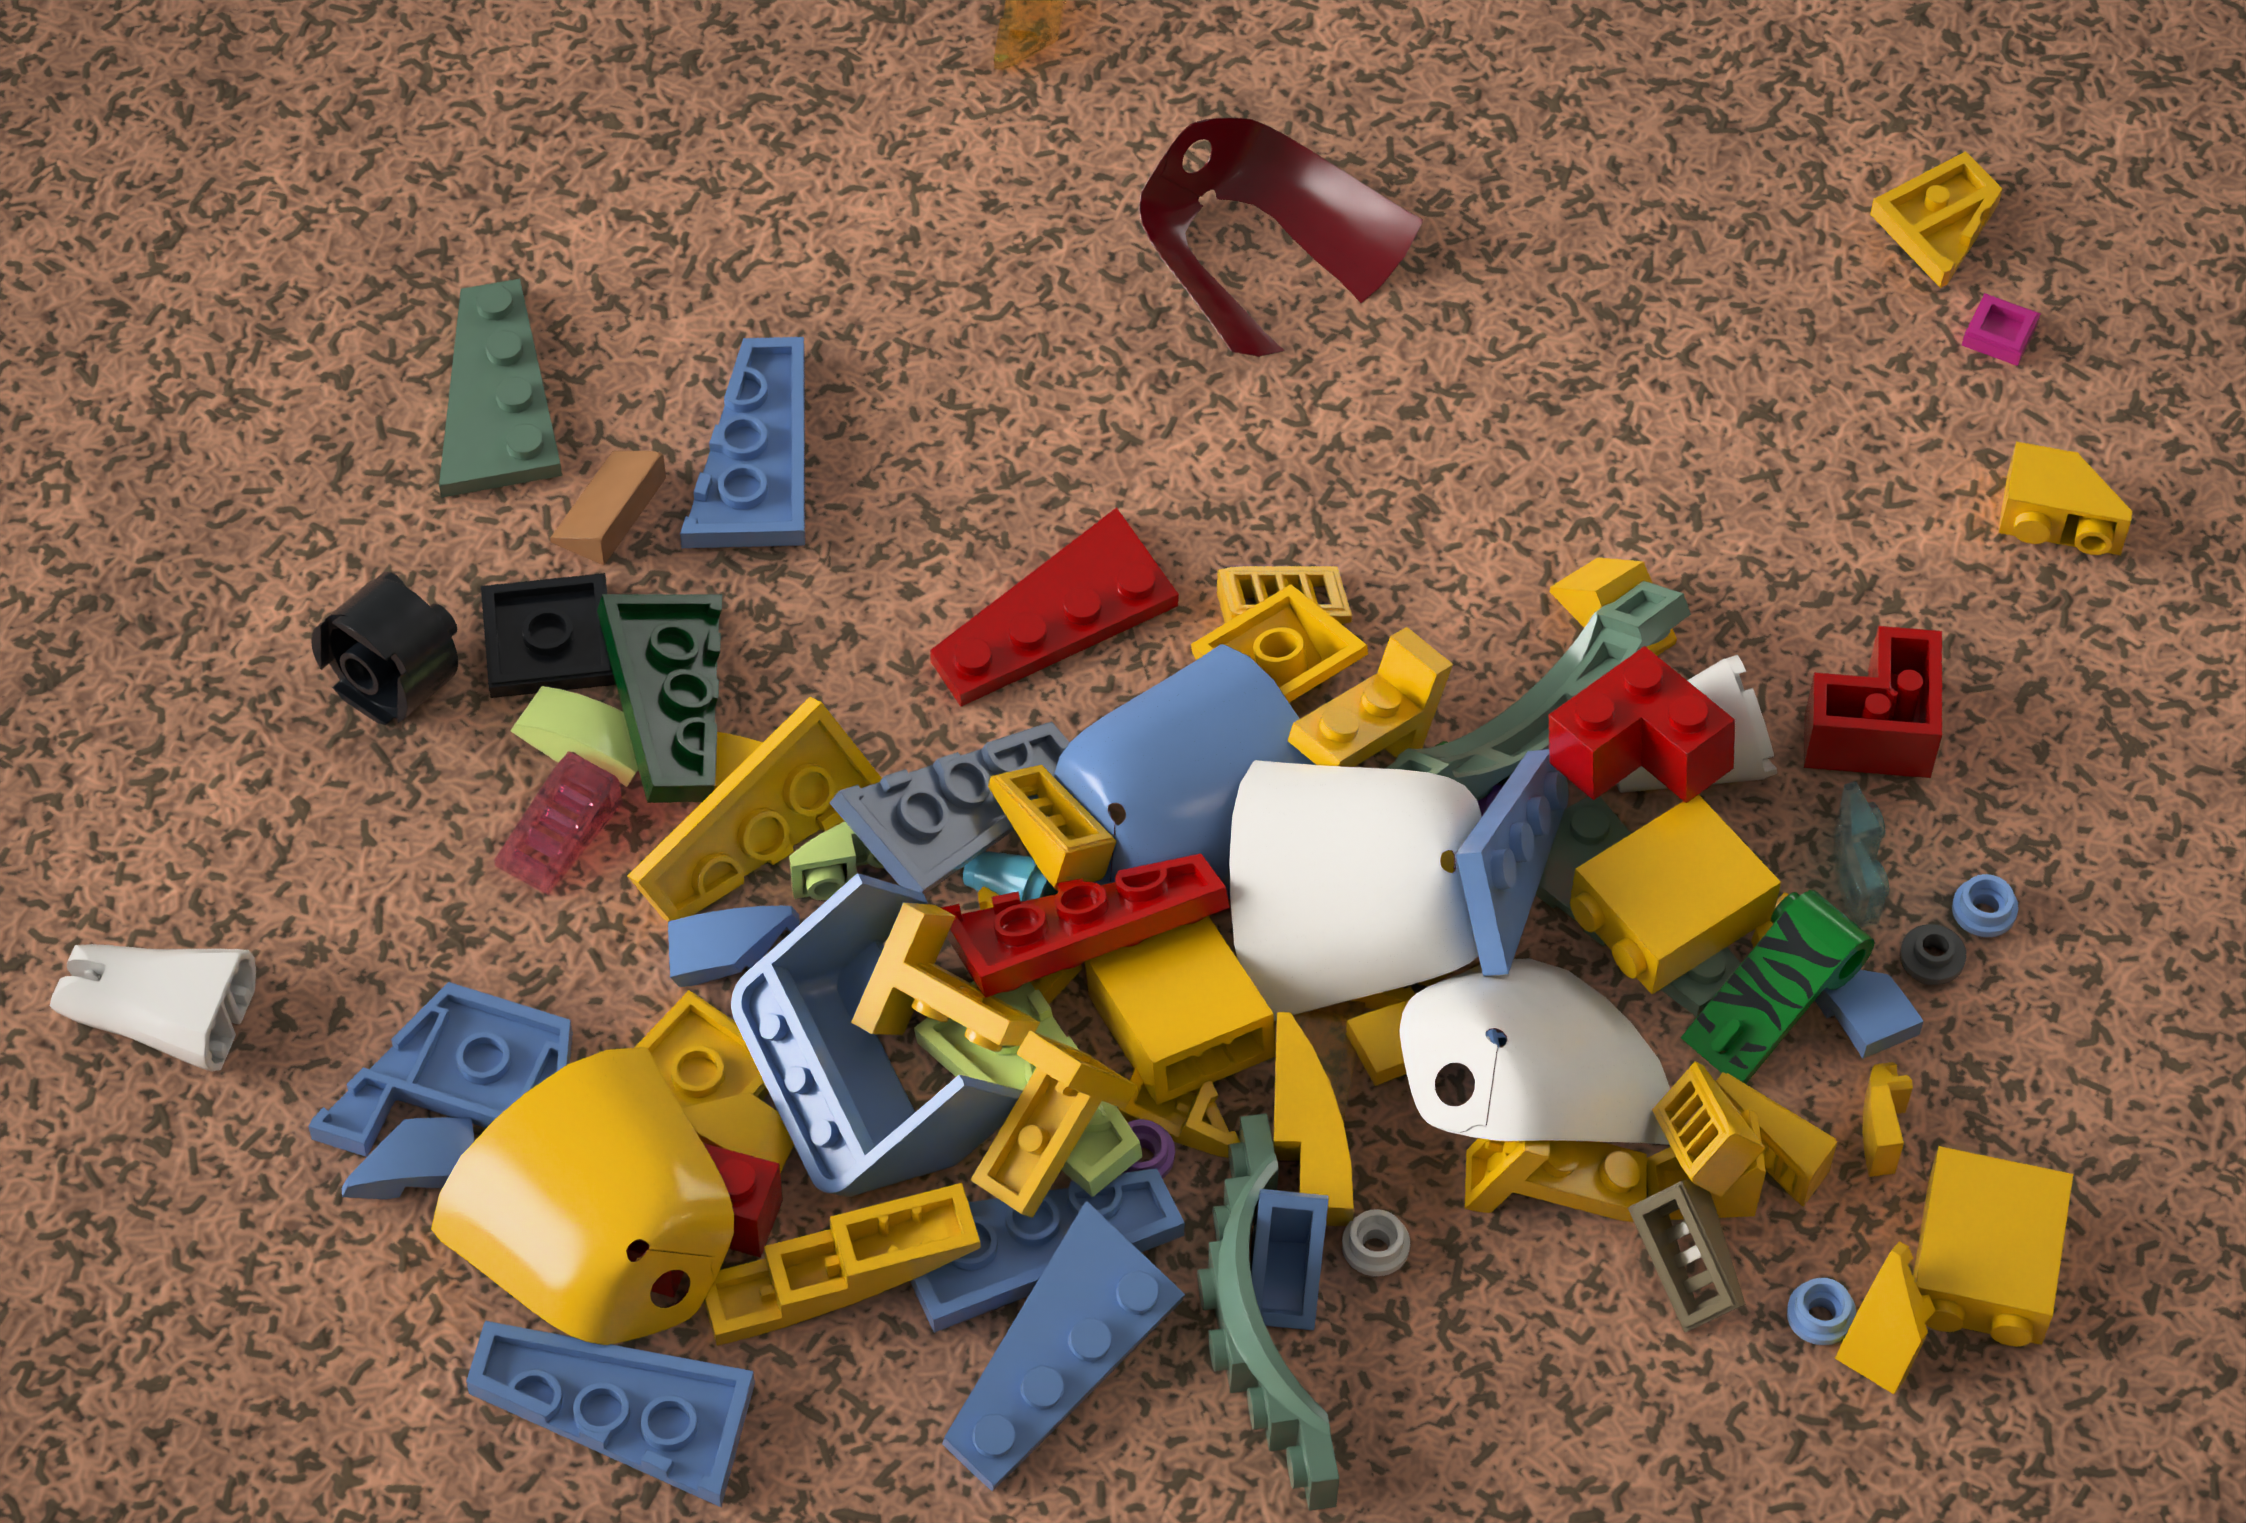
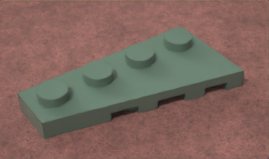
[439,278,562,498]

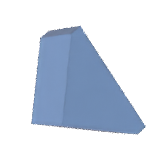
[1250,1189,1329,1330]

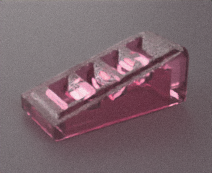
[494,752,622,895]

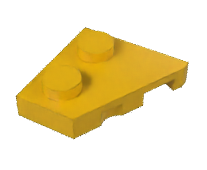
[1870,151,2002,288]

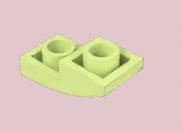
[511,686,639,787]
[789,822,884,900]

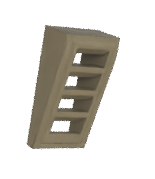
[1628,1178,1746,1332]

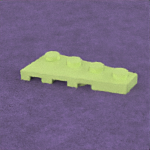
[914,981,1143,1197]

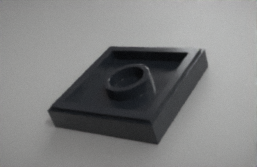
[481,573,616,698]

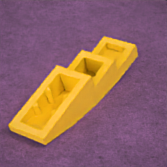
[704,1183,981,1346]

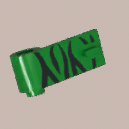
[1680,890,1875,1084]

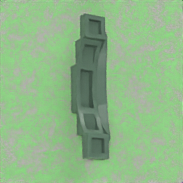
[1385,581,1691,801]
[1197,1113,1339,1511]

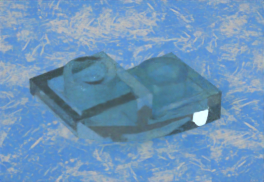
[1833,781,1890,928]

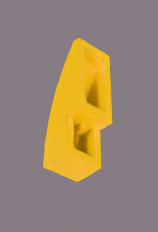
[1273,1012,1354,1226]

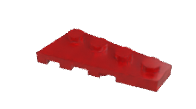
[930,507,1179,707]
[940,853,1230,998]

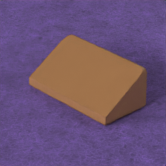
[550,451,666,565]

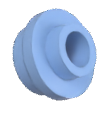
[1952,874,2018,937]
[1787,1278,1856,1345]

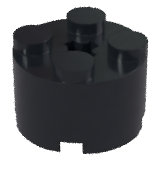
[311,571,458,725]

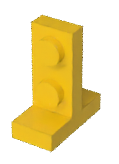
[1287,627,1453,767]
[851,902,1040,1052]
[970,1030,1138,1218]
[1465,1138,1647,1222]

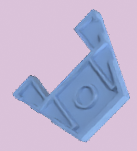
[308,982,573,1157]

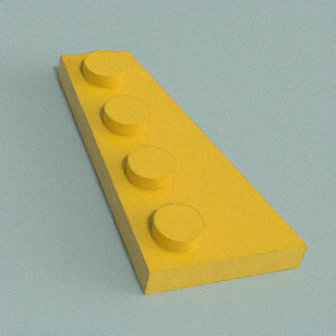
[627,697,882,922]

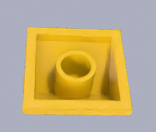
[1191,584,1368,703]

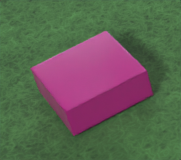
[1962,293,2041,366]

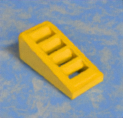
[1217,566,1352,624]
[988,765,1116,891]
[1652,1061,1765,1198]
[1716,1072,1838,1207]

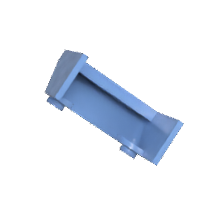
[731,873,1022,1197]

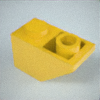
[1998,441,2133,555]

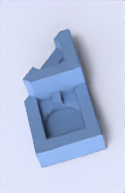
[668,905,800,987]
[1815,970,1924,1059]
[341,1117,474,1199]

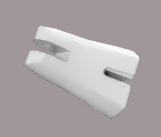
[50,944,256,1072]

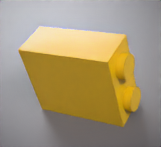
[1569,794,1781,994]
[1085,916,1276,1105]
[1913,1146,2073,1347]

